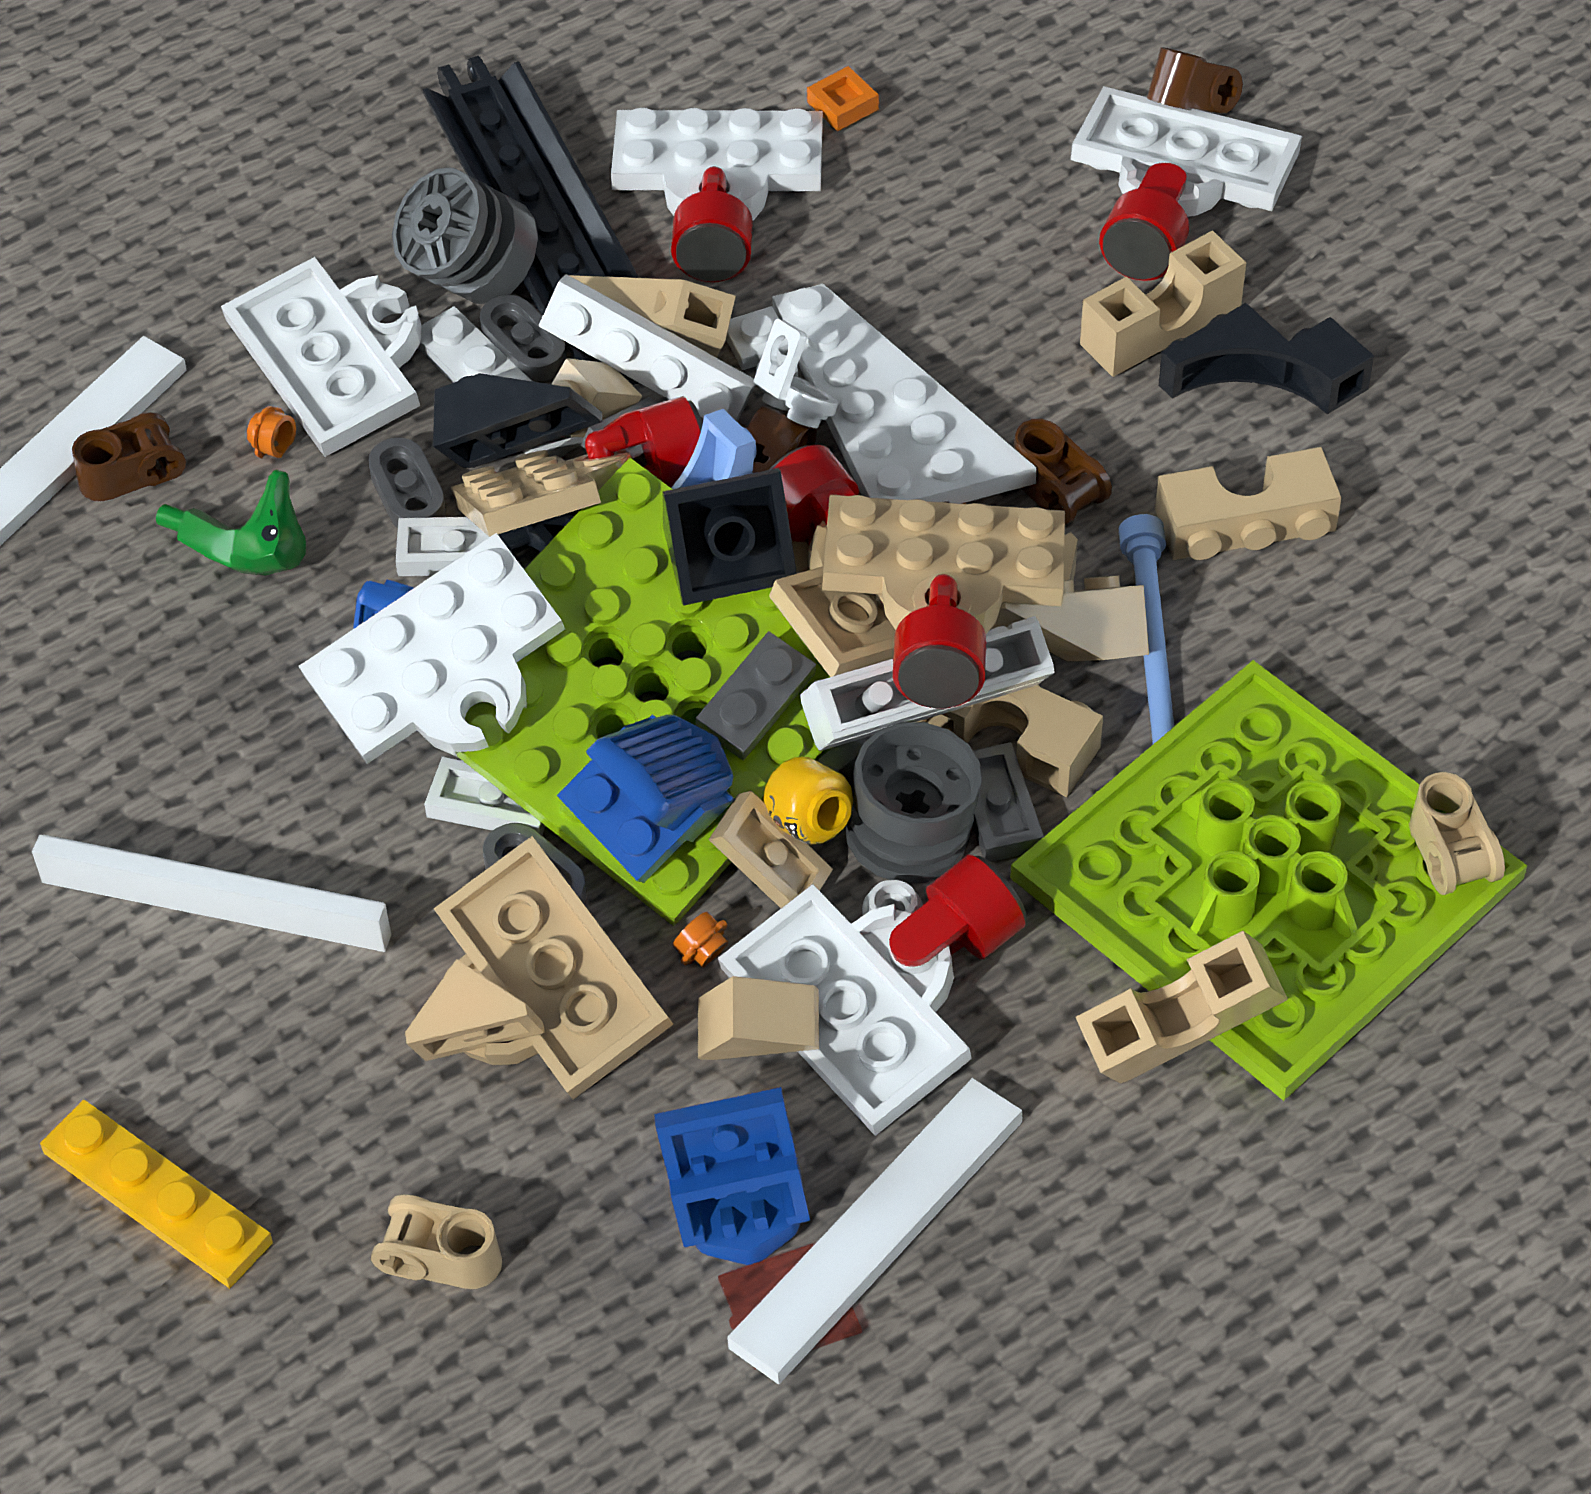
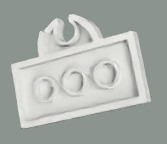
[221,257,422,457]
[299,533,565,764]

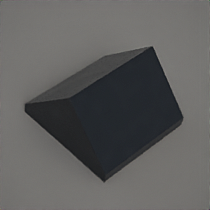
[662,468,797,606]

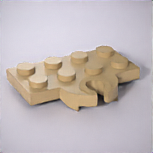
[434,836,674,1100]

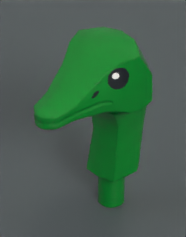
[156,469,306,576]

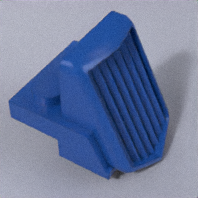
[557,714,735,883]
[654,1087,810,1266]

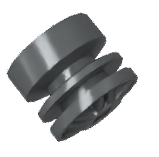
[392,168,538,304]
[846,722,982,883]

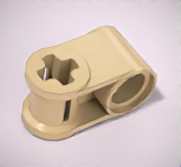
[1409,772,1505,895]
[371,1195,502,1289]

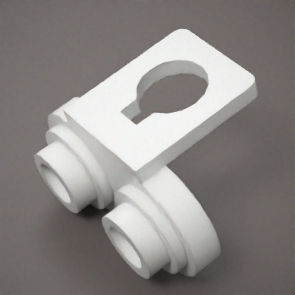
[753,319,839,428]

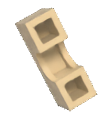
[1080,230,1246,377]
[1155,447,1341,560]
[918,685,1103,798]
[1076,931,1288,1083]

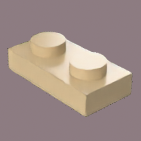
[709,791,833,908]

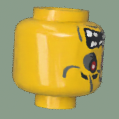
[763,757,854,844]

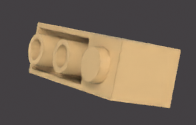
[569,275,736,358]
[995,575,1149,661]

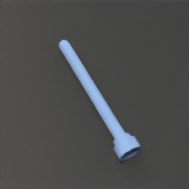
[1119,514,1174,744]

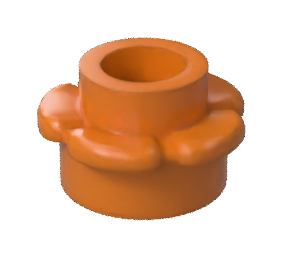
[247,406,296,459]
[672,911,729,968]

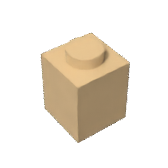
[551,359,642,437]

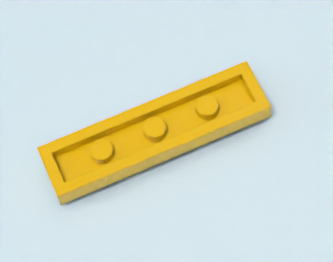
[40,1099,273,1289]

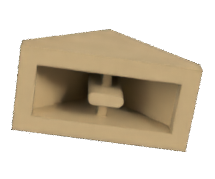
[405,959,544,1061]
[698,976,819,1060]

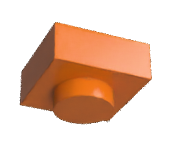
[807,66,879,132]

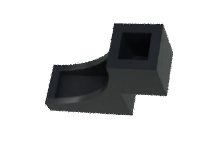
[1158,303,1374,414]

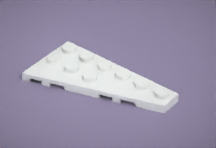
[772,284,1036,504]

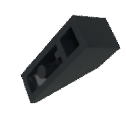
[433,373,602,468]

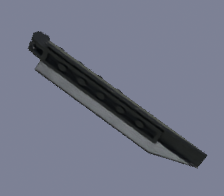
[423,56,639,385]

